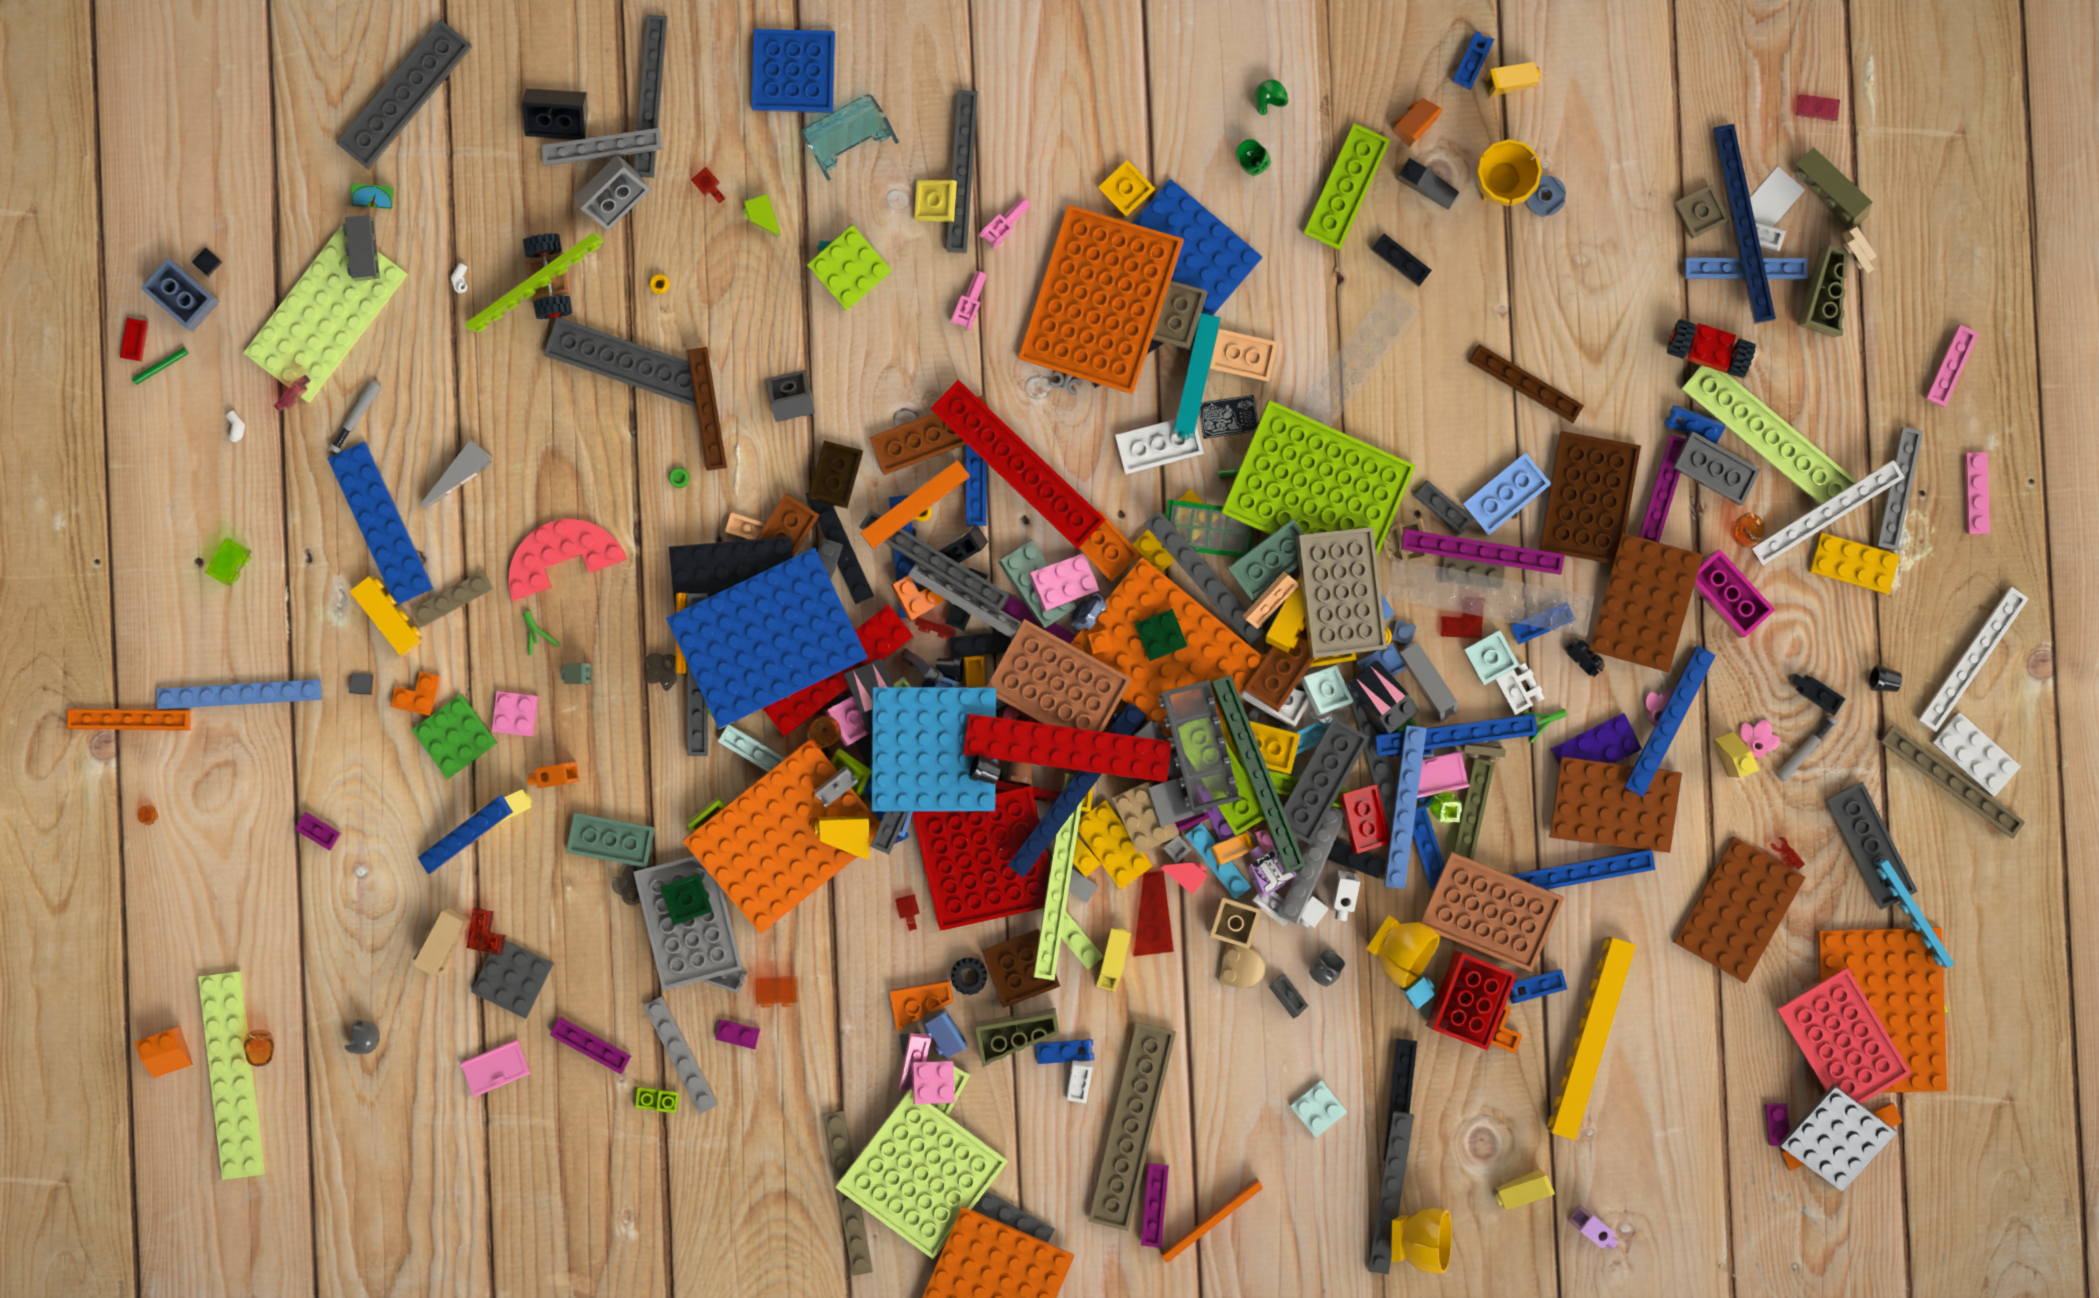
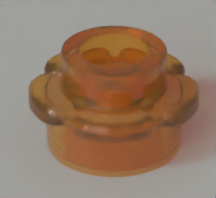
[138,805,158,825]

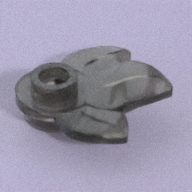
[644,652,677,691]
[612,865,640,906]

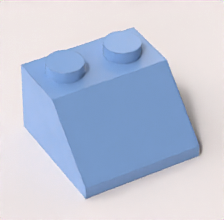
[924,1009,968,1059]

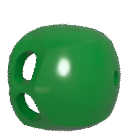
[1254,79,1289,115]
[1236,139,1271,176]

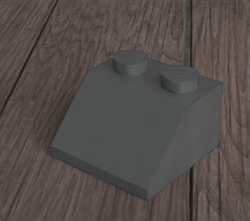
[767,370,815,422]

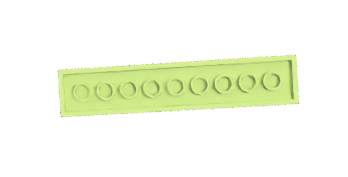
[1681,365,1857,505]
[198,971,265,1180]

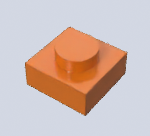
[1088,629,1113,654]

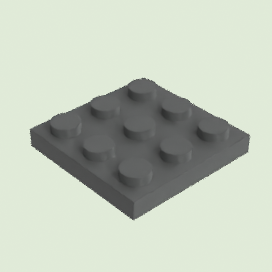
[471,936,554,1019]

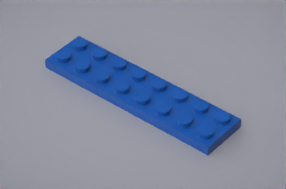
[327,441,434,606]

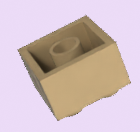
[1209,896,1261,949]

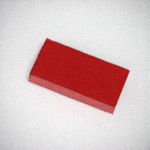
[120,318,149,362]

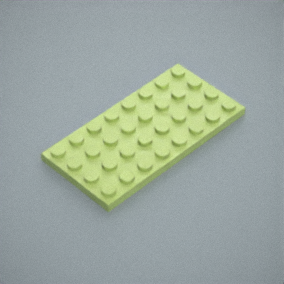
[244,225,408,403]

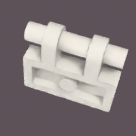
[1495,663,1545,715]

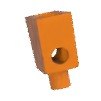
[527,762,580,788]

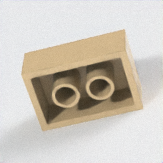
[1112,780,1180,854]
[413,908,472,977]

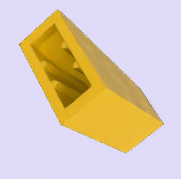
[1484,62,1541,98]
[815,815,870,859]

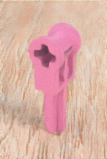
[979,198,1031,250]
[951,271,987,331]

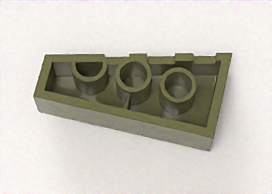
[1794,147,1873,229]
[1797,245,1848,338]
[975,1008,1059,1067]

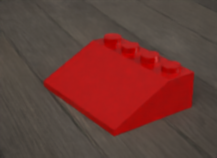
[1425,950,1517,1051]

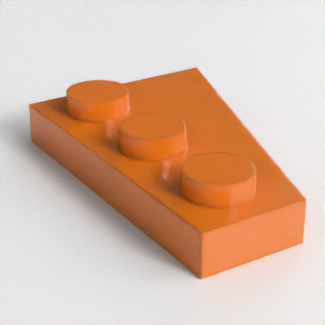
[890,980,953,1031]

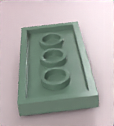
[1227,519,1304,601]
[998,540,1076,629]
[566,813,655,868]

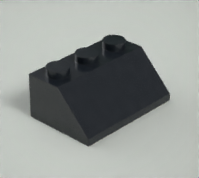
[522,88,588,140]

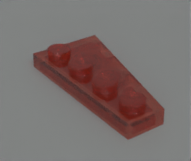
[1133,870,1174,957]

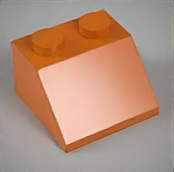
[1393,98,1443,147]
[135,1026,193,1078]

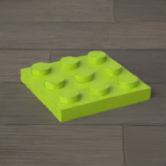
[806,224,892,311]

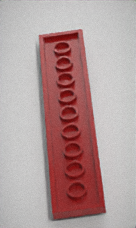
[930,379,1106,550]
[963,714,1171,782]

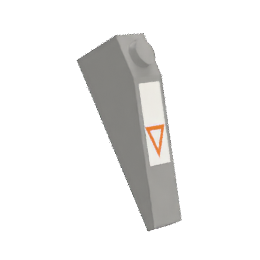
[420,440,493,509]

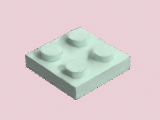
[1464,630,1520,685]
[1301,665,1354,716]
[1290,1080,1347,1138]

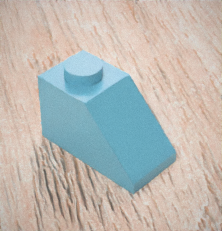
[1401,976,1435,1010]

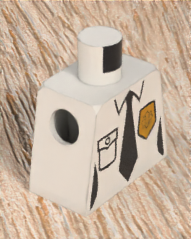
[1332,870,1360,921]

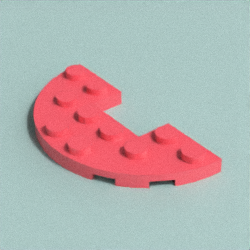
[509,519,628,601]

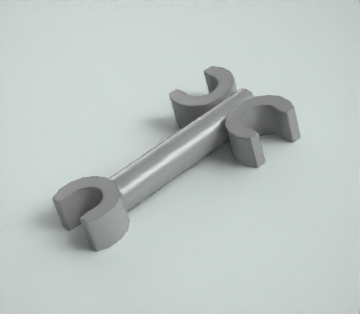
[1050,372,1081,395]

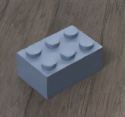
[141,258,220,332]

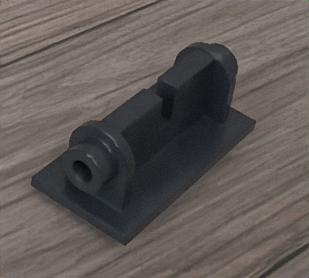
[1565,637,1605,677]

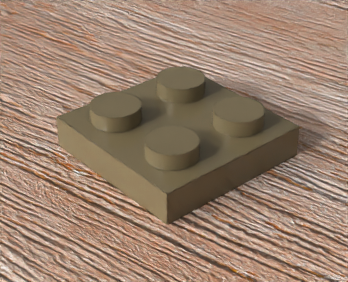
[1674,185,1730,239]

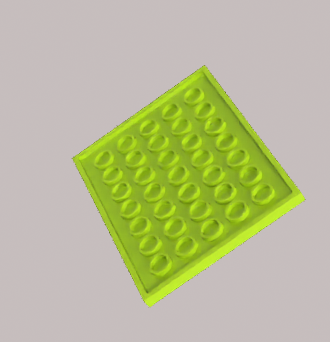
[1220,400,1416,556]

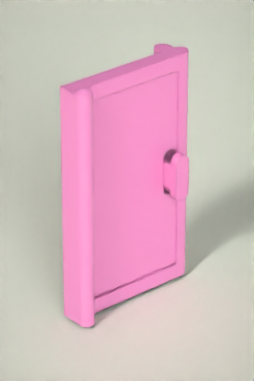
[1417,751,1470,798]
[460,1040,531,1097]

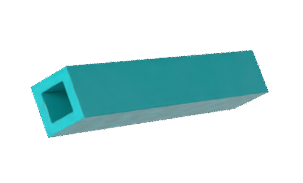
[1173,313,1221,440]

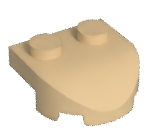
[1842,225,1877,274]
[1384,519,1431,564]
[1219,943,1266,988]

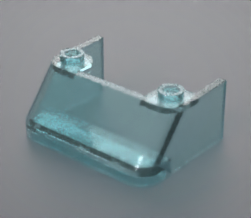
[801,94,899,181]

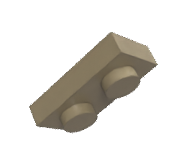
[1462,744,1506,760]

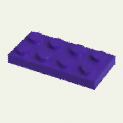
[1550,713,1643,765]

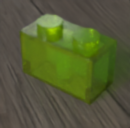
[205,537,252,586]

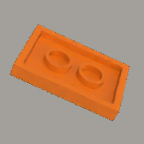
[1080,510,1141,582]

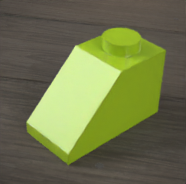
[742,194,782,237]

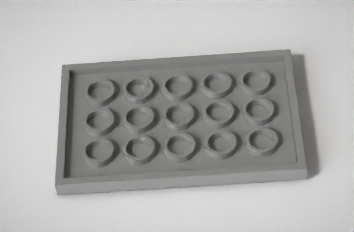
[634,856,743,991]

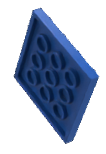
[752,29,835,113]

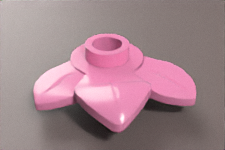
[1646,689,1673,726]
[1740,719,1780,758]

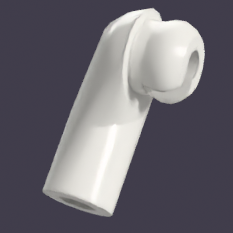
[451,263,468,293]
[226,411,245,442]

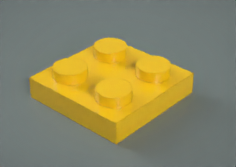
[1098,160,1155,218]

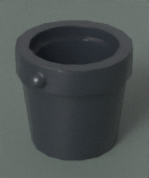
[936,656,963,682]
[1869,665,1902,692]
[969,754,1001,784]

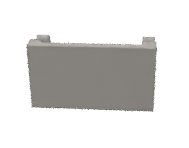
[814,765,859,807]
[703,970,748,994]

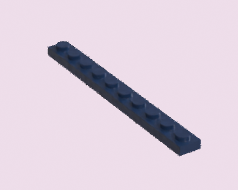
[1713,124,1776,324]
[1007,703,1146,878]

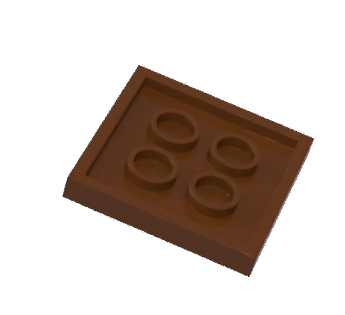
[982,929,1060,1008]

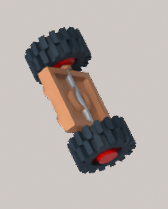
[523,233,573,319]

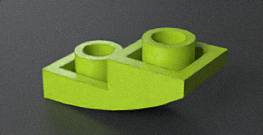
[634,1087,679,1113]

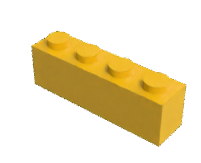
[1266,575,1306,653]
[349,576,423,656]

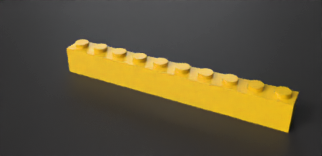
[1547,936,1636,1141]

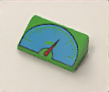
[351,183,395,209]

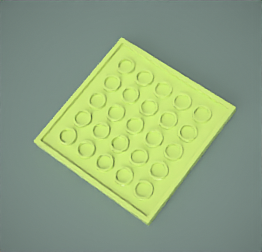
[835,1088,1008,1259]

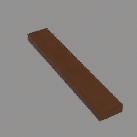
[1468,344,1584,424]
[686,347,727,471]

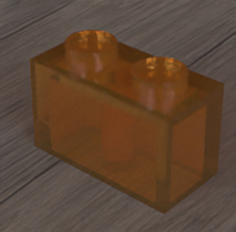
[755,976,799,1007]

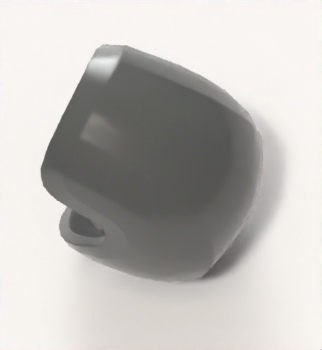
[1309,950,1345,987]
[345,1020,380,1055]

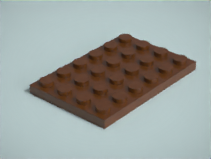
[1539,431,1641,565]

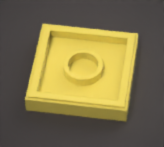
[914,180,957,222]

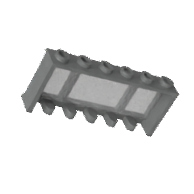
[1158,680,1240,812]

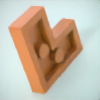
[890,575,944,621]
[390,672,441,716]
[1490,1005,1522,1054]

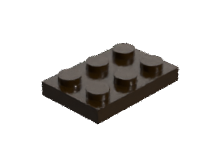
[808,440,863,509]

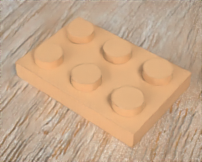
[1209,329,1278,382]

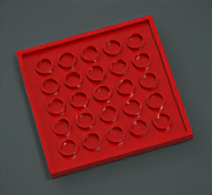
[912,785,1050,931]

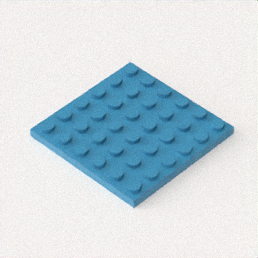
[871,687,996,811]

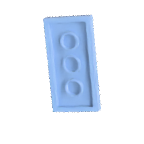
[1462,453,1551,536]

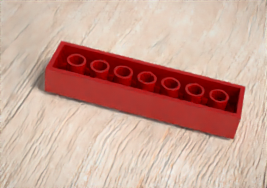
[763,604,914,737]

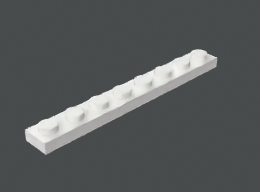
[1751,460,1905,565]
[1918,587,2029,732]

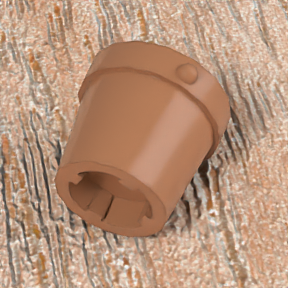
[1006,761,1033,786]

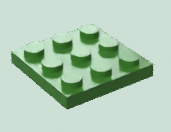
[412,694,498,779]

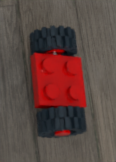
[1667,319,1756,378]

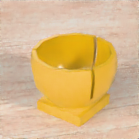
[1475,139,1542,206]
[1366,915,1440,988]
[1391,1207,1452,1275]

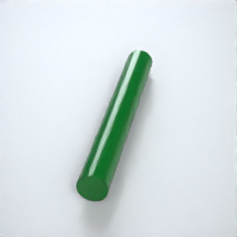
[132,347,189,385]

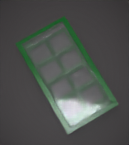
[1162,499,1254,558]

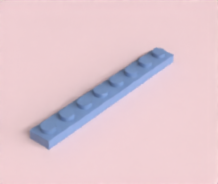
[157,679,322,709]
[1384,725,1427,889]

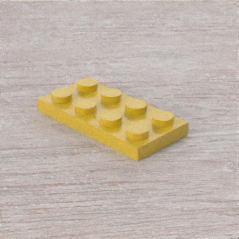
[1132,489,1219,573]
[1809,533,1900,594]
[1220,715,1301,774]
[1078,800,1153,890]

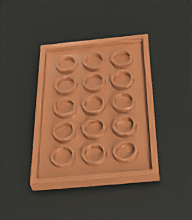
[987,619,1131,732]
[1420,851,1564,972]

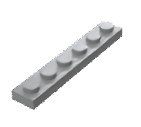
[541,128,663,167]
[1876,427,1923,551]
[908,563,1022,639]
[1278,806,1344,925]
[643,996,718,1114]

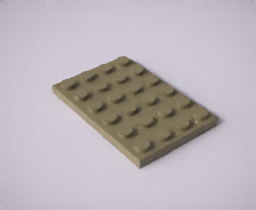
[1296,527,1387,658]

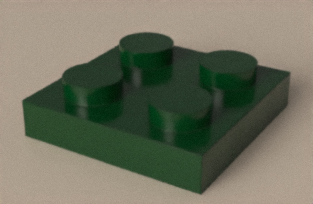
[1134,608,1188,661]
[660,873,713,926]

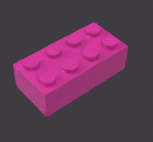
[1694,550,1775,638]

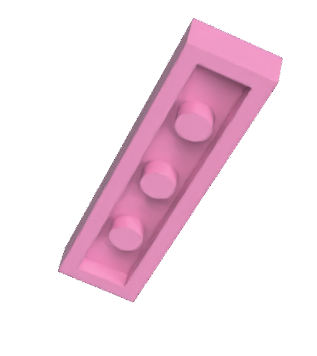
[1925,325,1979,408]
[1965,452,1990,534]

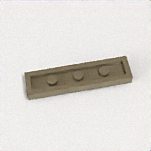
[411,571,493,628]

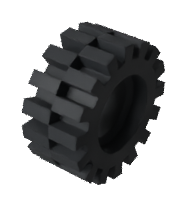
[950,957,987,995]

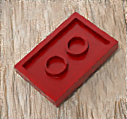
[1339,784,1390,854]

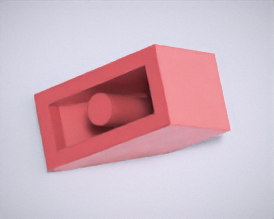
[1160,862,1208,895]

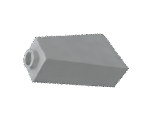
[1400,642,1458,722]

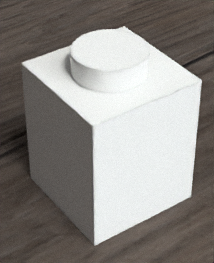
[1300,895,1329,928]

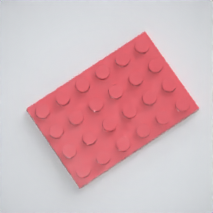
[1776,967,1912,1104]

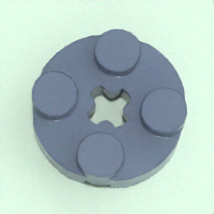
[1525,175,1566,217]
[1071,593,1107,630]

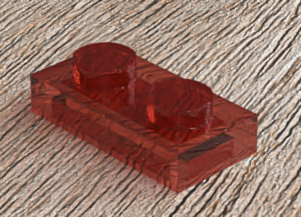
[915,617,956,640]

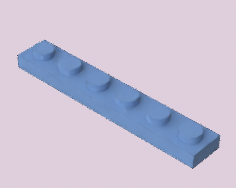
[1684,258,1808,280]

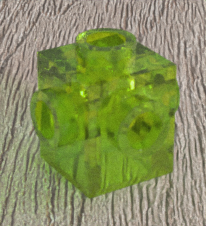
[1431,793,1462,824]

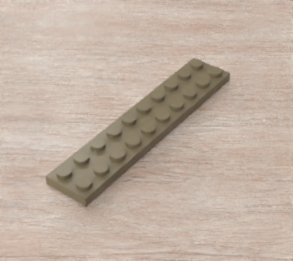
[1088,1022,1176,1231]

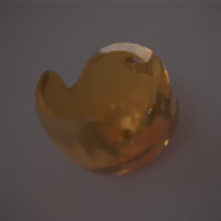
[1730,512,1764,548]
[807,715,841,749]
[243,1030,275,1067]

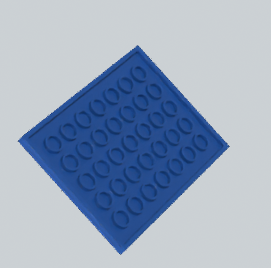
[666,548,868,729]

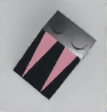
[843,659,894,732]
[1347,660,1419,734]

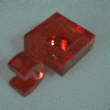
[691,167,725,204]
[1770,836,1805,869]
[895,894,920,931]

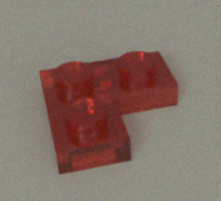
[1440,597,1484,639]
[466,908,506,955]

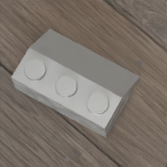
[574,155,651,231]

